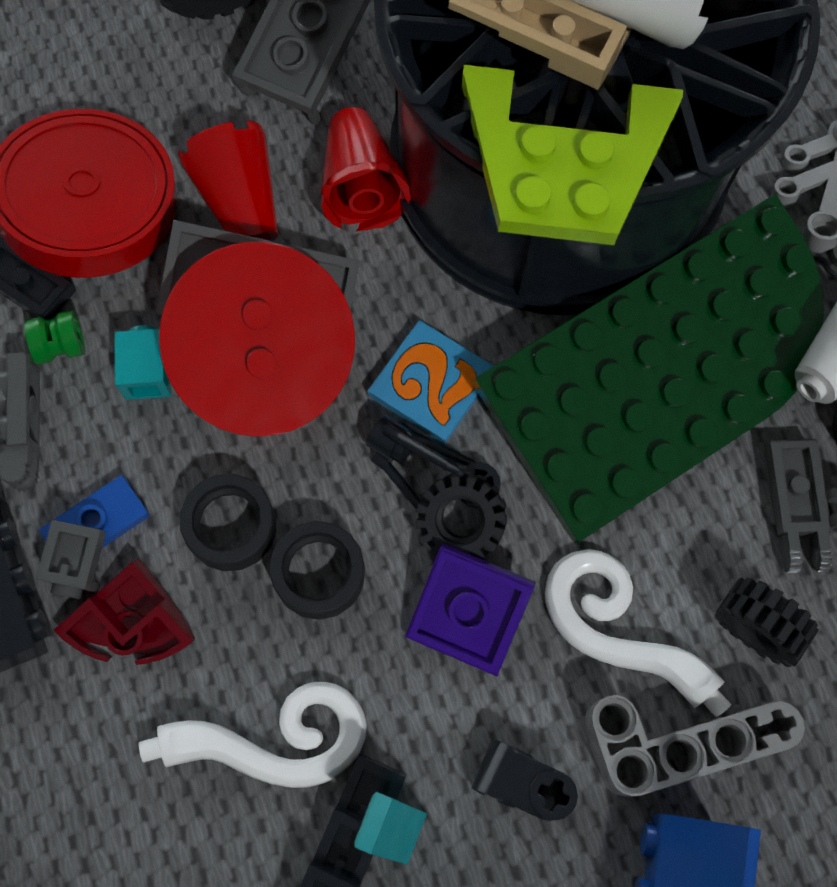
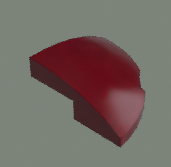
[53,558,195,665]

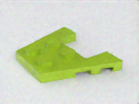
[462,65,683,245]

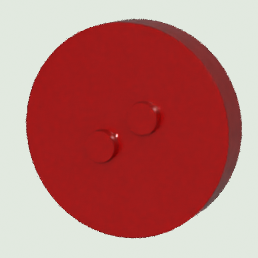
[0,109,177,278]
[159,242,355,437]

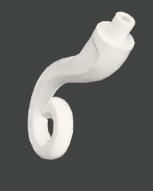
[544,549,732,718]
[139,682,367,788]

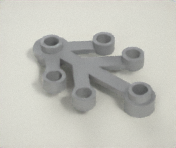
[771,120,837,253]

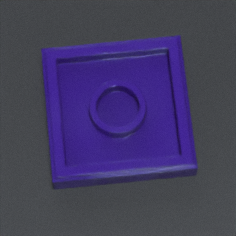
[405,543,536,676]

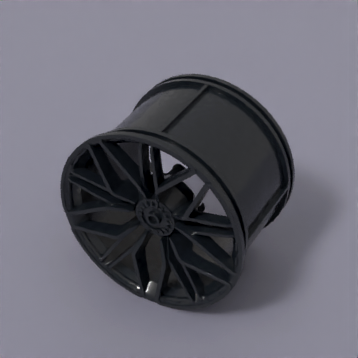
[374,0,821,316]

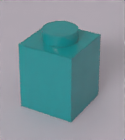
[115,325,172,400]

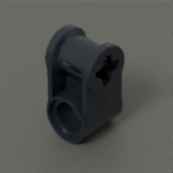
[471,739,578,821]

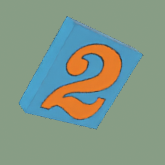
[367,320,494,445]

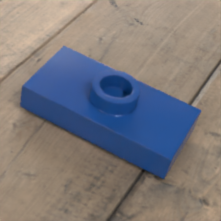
[38,475,151,548]

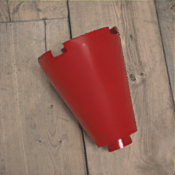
[320,107,411,232]
[178,121,278,241]

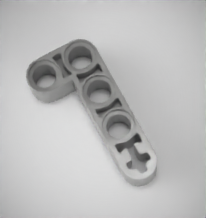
[585,695,805,797]

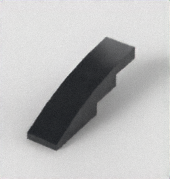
[300,753,407,887]

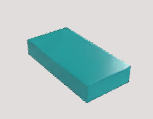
[354,792,427,865]

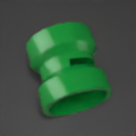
[24,310,86,365]

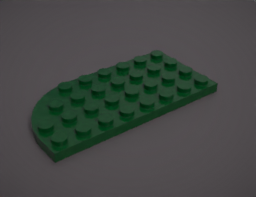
[471,194,824,543]

